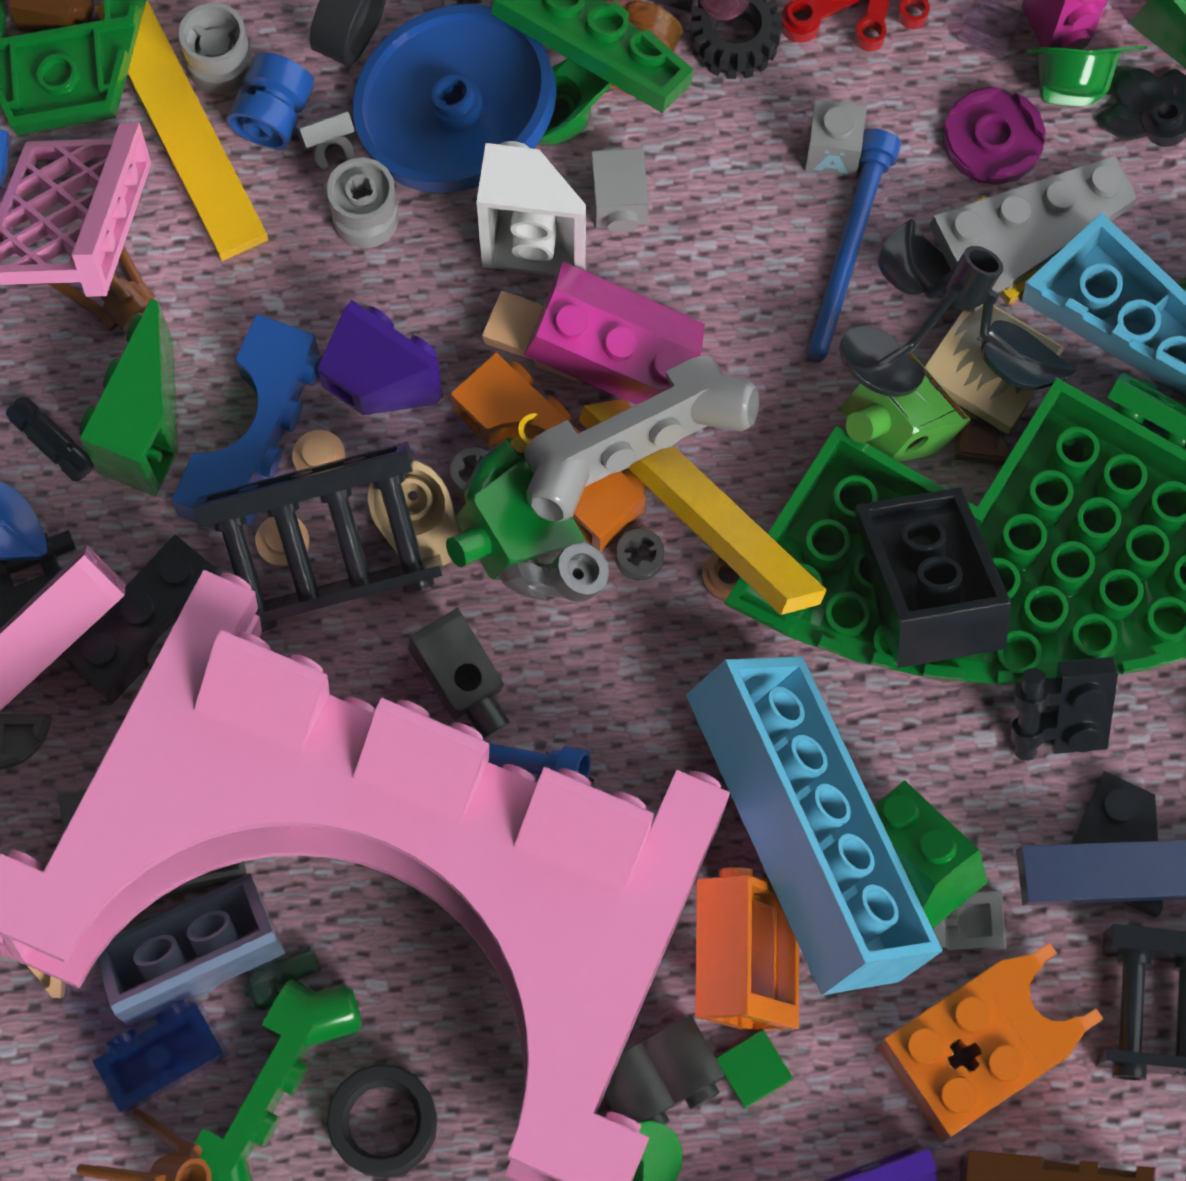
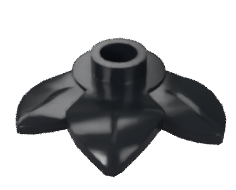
[1096,68,1186,147]

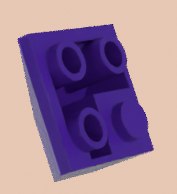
[317,300,443,415]

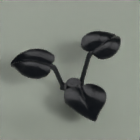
[839,219,1077,397]

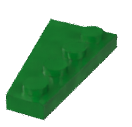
[491,0,694,113]

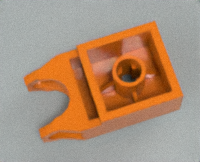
[877,943,1103,1143]

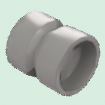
[178,2,252,94]
[327,157,399,248]

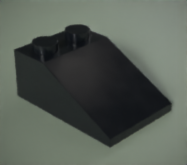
[855,487,1011,668]

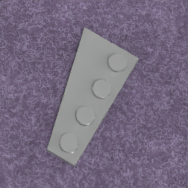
[929,155,1138,313]

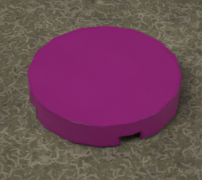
[943,87,1046,185]

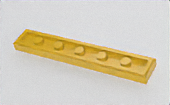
[95,0,269,261]
[579,399,827,615]

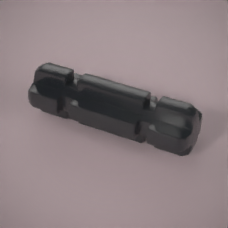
[6,396,94,482]

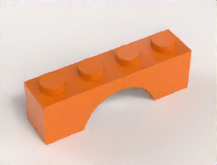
[450,352,646,552]

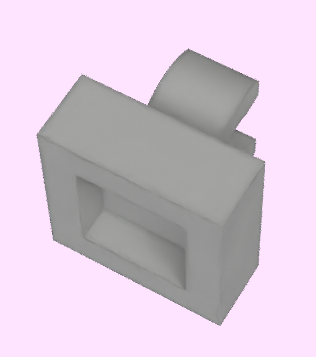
[296,110,355,169]

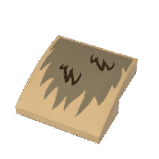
[925,305,1065,434]

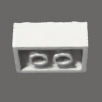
[476,141,586,276]

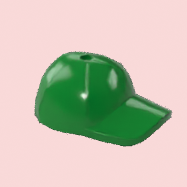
[538,58,612,145]

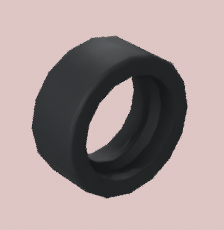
[309,0,387,66]
[326,1064,438,1178]

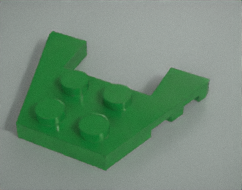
[0,0,146,135]

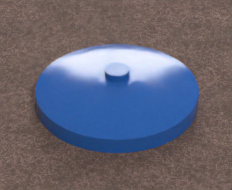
[353,4,556,193]

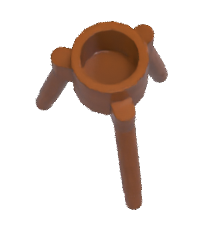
[47,246,155,333]
[76,1109,211,1181]

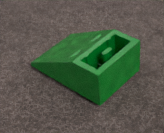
[79,298,178,497]

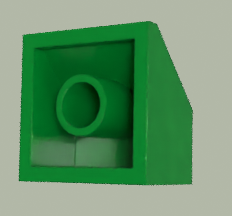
[874,780,988,929]

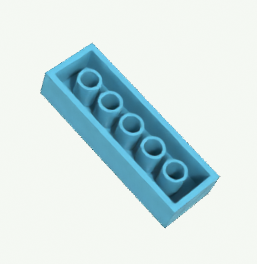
[686,656,943,995]

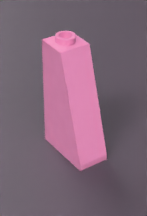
[0,545,126,711]

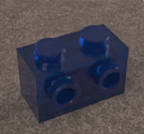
[93,1000,230,1112]

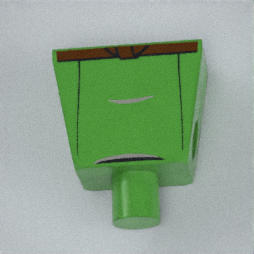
[841,352,971,462]

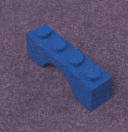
[171,314,322,532]

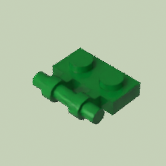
[1107,372,1186,449]

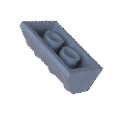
[97,873,286,1026]

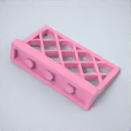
[0,122,151,297]

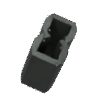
[604,1015,725,1124]

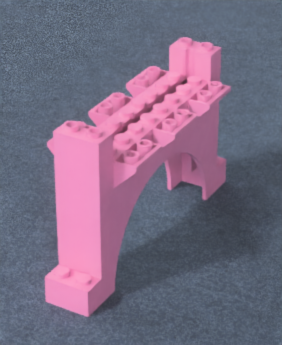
[0,570,730,1181]

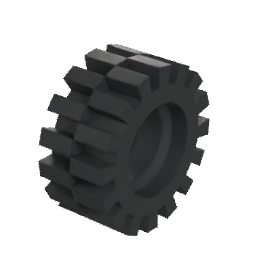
[689,0,782,79]

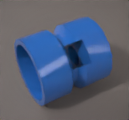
[226,52,315,150]

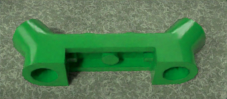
[194,978,363,1181]

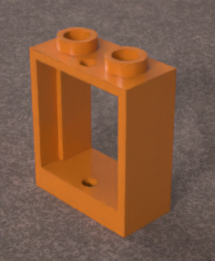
[695,867,799,1031]

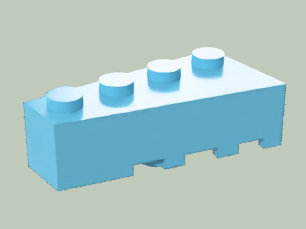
[1022,212,1186,398]

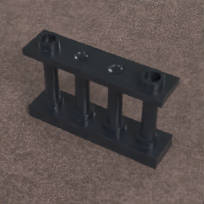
[193,441,443,632]
[1097,924,1186,1081]

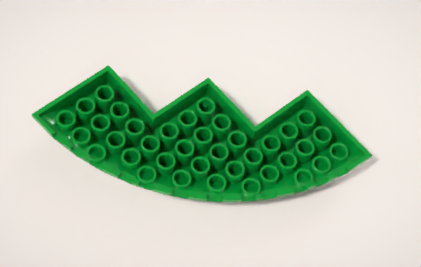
[724,378,1186,685]

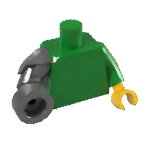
[446,413,609,602]

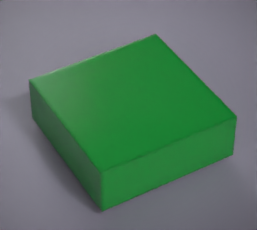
[716,1030,794,1110]

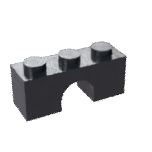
[62,534,219,704]

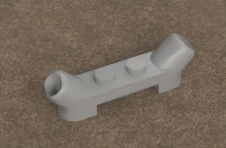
[524,356,759,522]

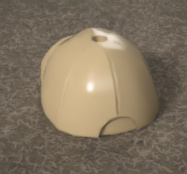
[367,460,460,566]

